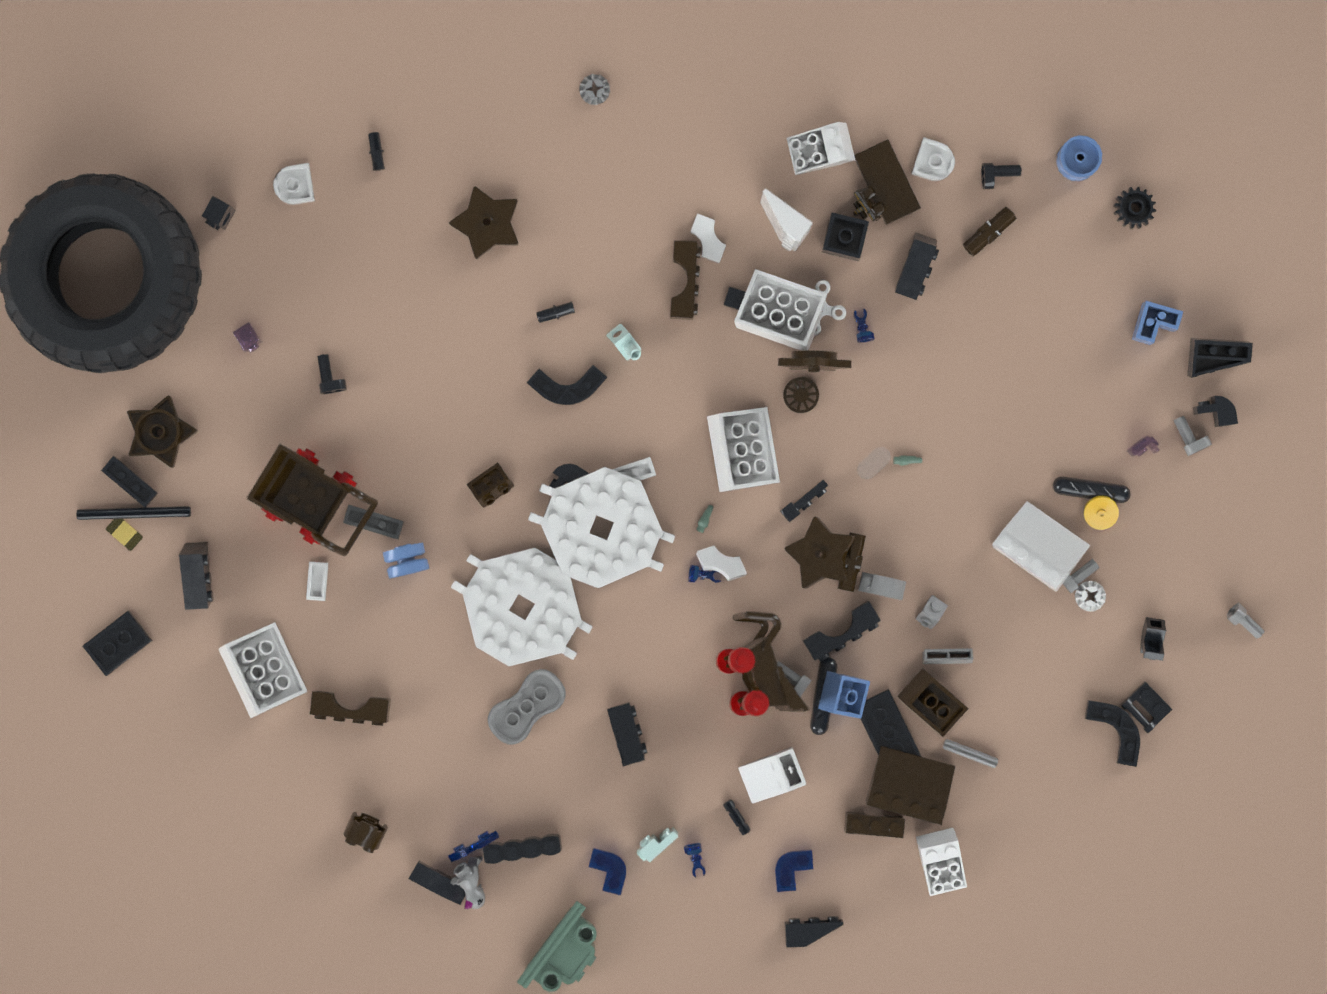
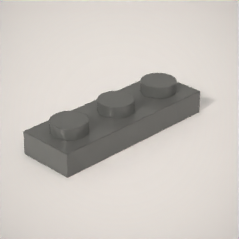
[343,504,404,540]

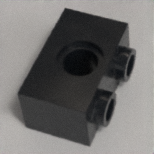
[202,196,236,231]

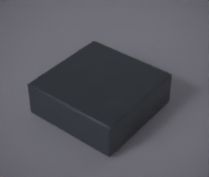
[724,287,746,310]

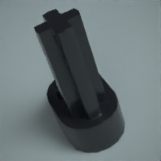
[981,163,1022,190]
[317,354,347,395]

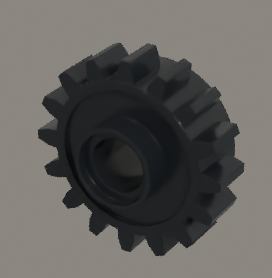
[1113,187,1156,229]

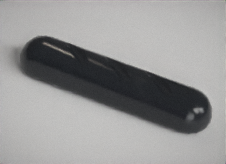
[1053,476,1131,503]
[810,657,838,735]

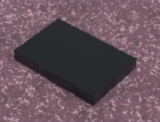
[82,611,152,676]

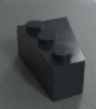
[895,232,939,300]
[1187,338,1253,378]
[179,542,214,610]
[607,702,648,766]

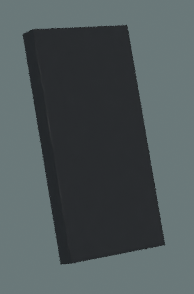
[861,689,922,757]

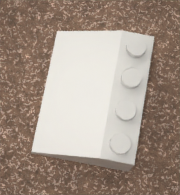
[760,189,813,251]
[734,269,827,350]
[707,407,780,492]
[992,501,1090,592]
[219,623,308,718]

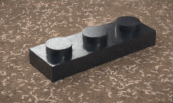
[101,456,158,508]

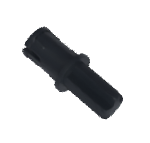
[368,132,385,171]
[536,301,575,323]

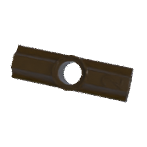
[963,207,1017,257]
[837,532,866,592]

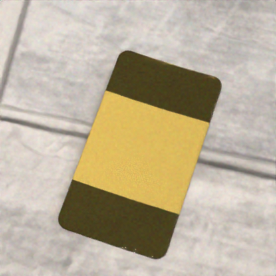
[106,519,143,551]

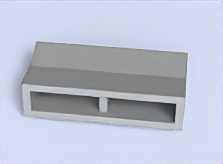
[922,648,973,664]

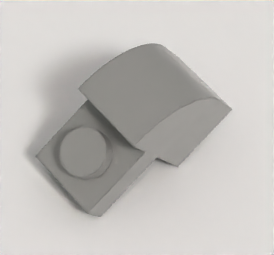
[858,572,906,600]

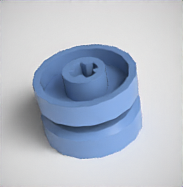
[1056,135,1102,181]
[382,543,430,579]

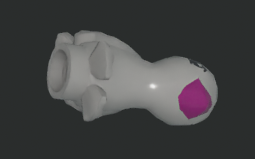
[450,856,485,910]

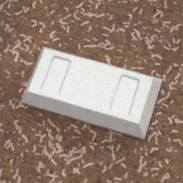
[306,561,328,601]

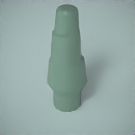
[893,455,922,466]
[696,505,713,533]

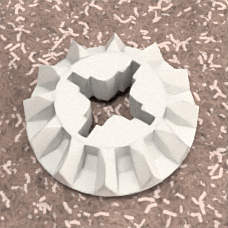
[1075,581,1106,611]

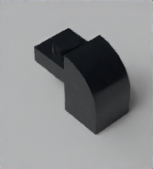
[1193,396,1238,427]
[549,464,589,488]
[1140,617,1166,661]

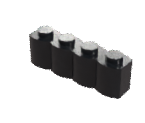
[483,834,562,864]

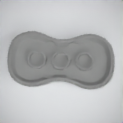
[488,669,566,745]

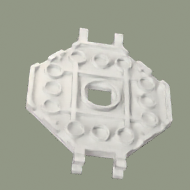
[528,467,675,588]
[451,548,593,666]

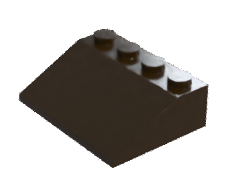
[866,746,955,825]

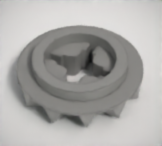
[580,74,610,105]

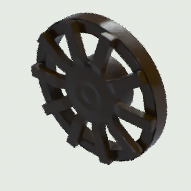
[783,377,819,413]

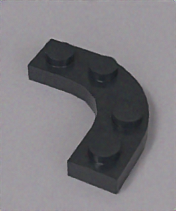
[526,365,608,405]
[1085,700,1140,767]

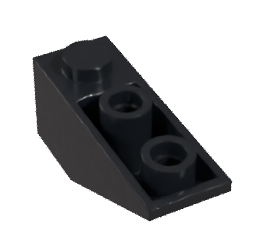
[785,916,844,948]

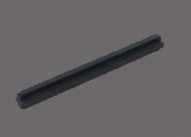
[76,506,191,520]

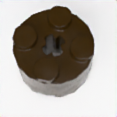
[343,812,388,853]

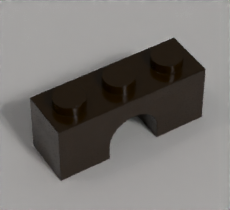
[844,812,905,838]

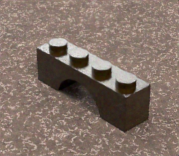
[670,241,701,320]
[310,691,391,726]

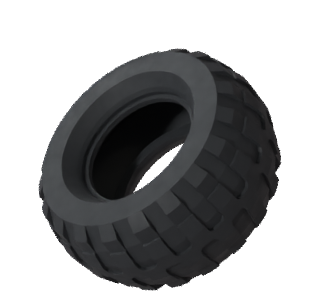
[0,173,202,373]

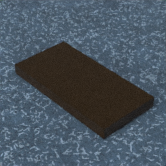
[854,139,921,225]

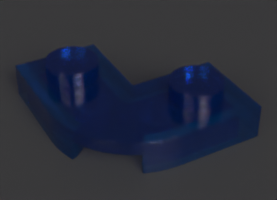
[448,831,499,862]
[589,848,626,896]
[775,849,814,892]

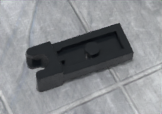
[780,480,828,522]

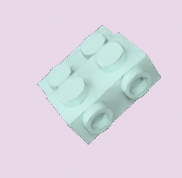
[636,827,679,863]

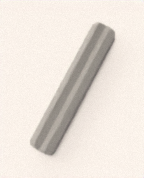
[943,739,998,768]

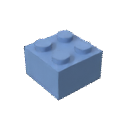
[818,671,870,719]

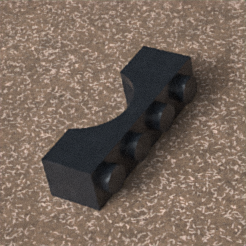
[802,601,881,662]

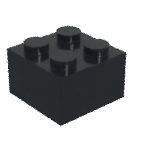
[822,212,869,261]

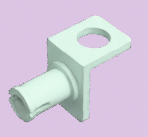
[606,324,641,360]

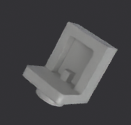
[916,595,948,629]

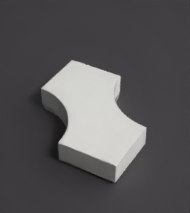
[690,214,726,263]
[696,545,747,581]

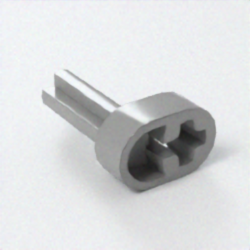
[1173,416,1212,456]
[1063,559,1100,593]
[1227,603,1265,639]
[777,661,812,697]

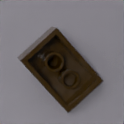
[897,668,969,737]

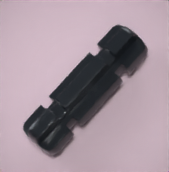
[723,800,751,835]

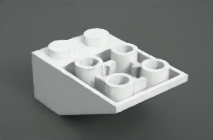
[787,122,855,175]
[738,747,807,804]
[916,828,967,896]

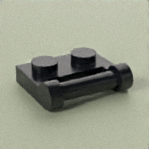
[1121,681,1172,733]

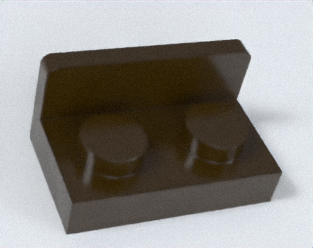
[467,462,514,508]

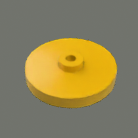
[1084,496,1119,530]

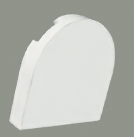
[911,137,955,181]
[273,163,315,205]

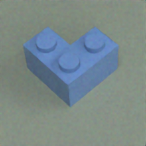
[1132,301,1183,345]

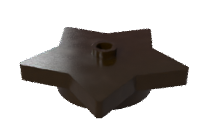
[449,186,519,259]
[778,350,852,372]
[127,395,198,468]
[785,516,855,589]

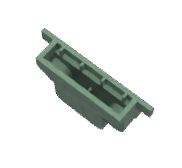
[517,901,597,992]

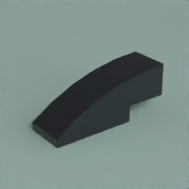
[408,860,466,905]

